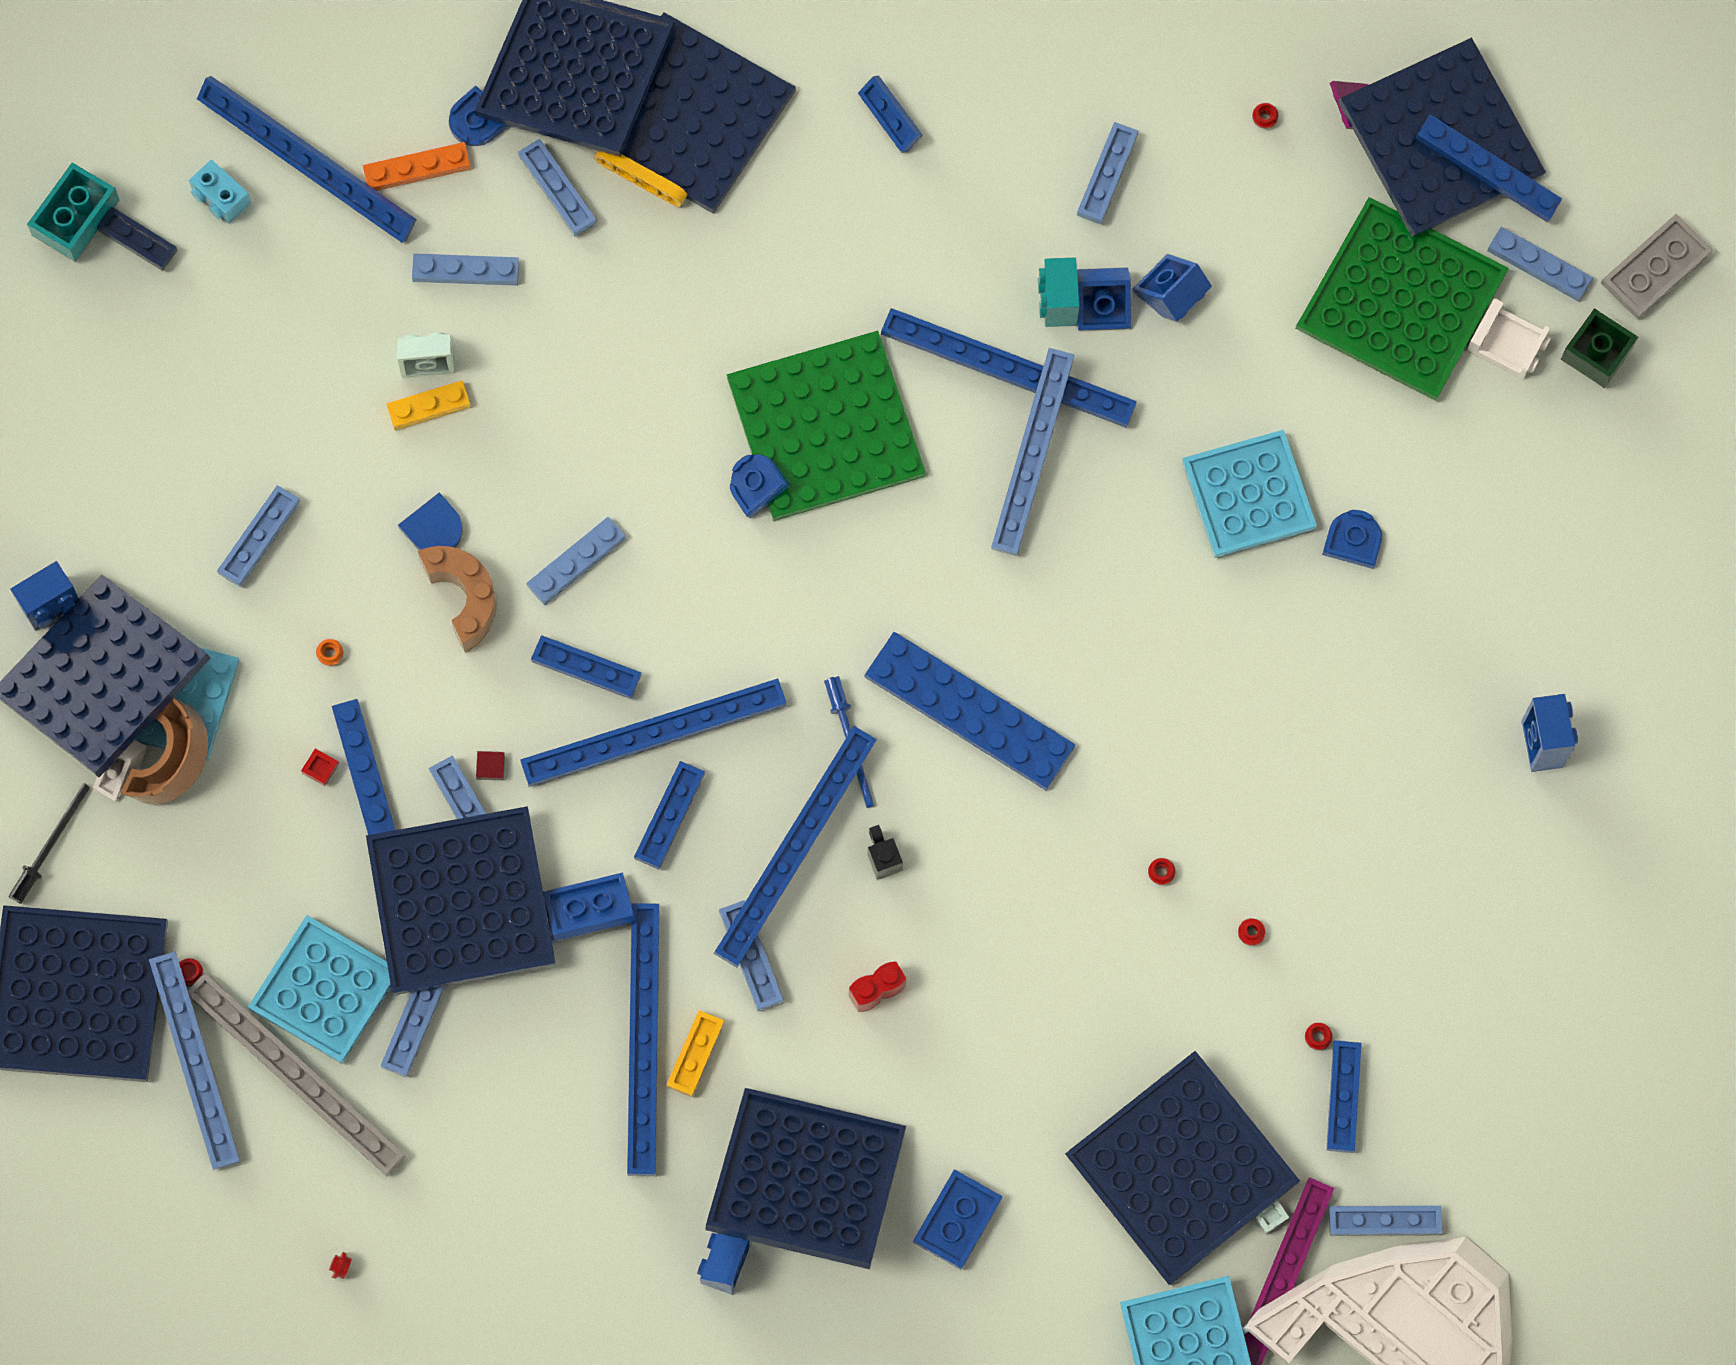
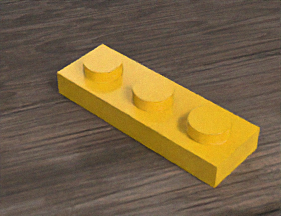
[386,380,471,430]
[666,1010,724,1097]

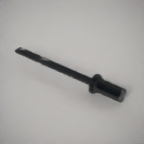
[9,783,90,904]

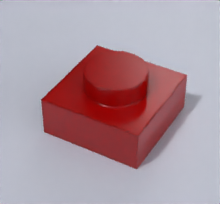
[301,748,339,786]

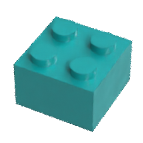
[1038,257,1079,327]

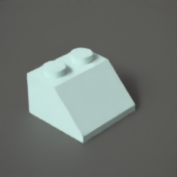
[397,332,455,378]

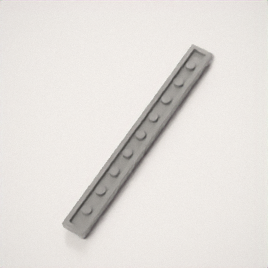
[188,973,406,1177]

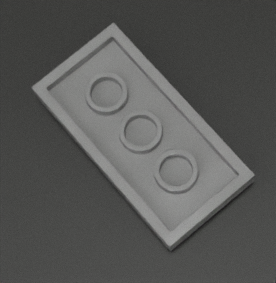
[1601,214,1713,319]

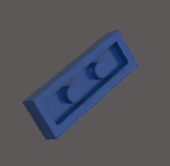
[858,75,923,153]

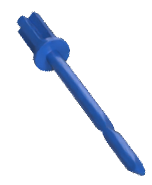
[824,676,874,808]

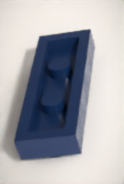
[97,207,178,271]

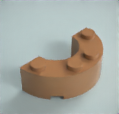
[418,546,496,653]
[120,698,208,804]

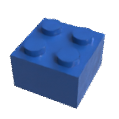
[10,561,80,630]

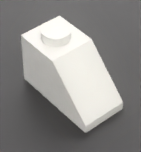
[93,740,147,801]

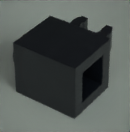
[868,825,903,880]

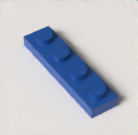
[531,635,641,699]
[634,761,705,870]
[1326,1040,1362,1153]

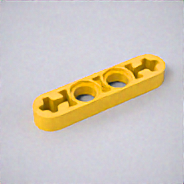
[594,151,687,207]

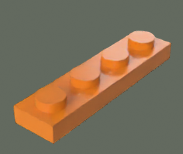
[363,142,471,191]

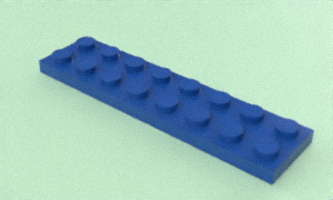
[865,632,1076,791]

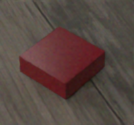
[476,751,505,780]

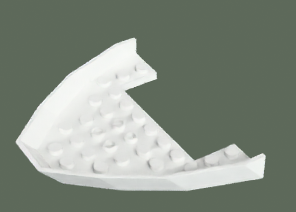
[1242,1237,1513,1365]

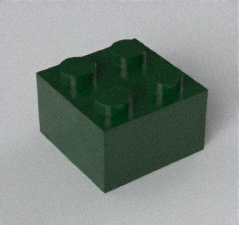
[1561,308,1638,388]

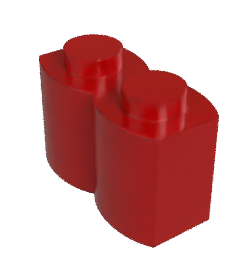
[849,961,906,1012]

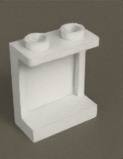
[1467,298,1551,379]

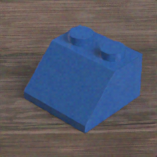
[1132,254,1212,322]
[1077,267,1131,330]
[697,1232,752,1295]

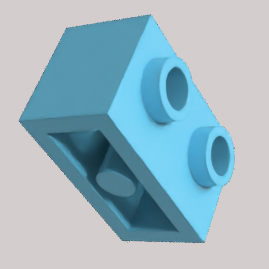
[189,159,251,224]

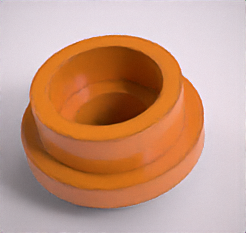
[316,639,344,666]

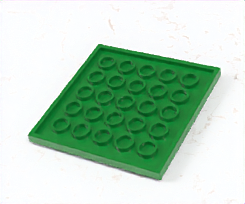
[1295,197,1509,401]
[726,330,926,521]

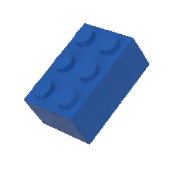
[1522,694,1578,772]

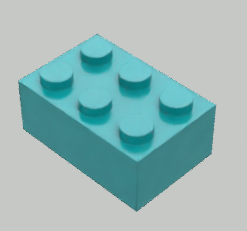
[27,162,120,262]

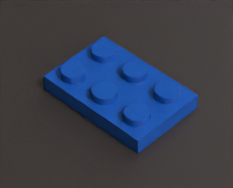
[543,872,635,941]
[913,1169,1003,1270]

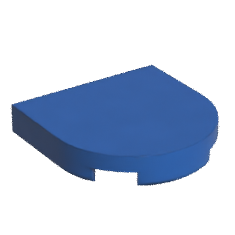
[449,85,509,146]
[730,454,790,518]
[398,492,463,550]
[1322,510,1382,569]

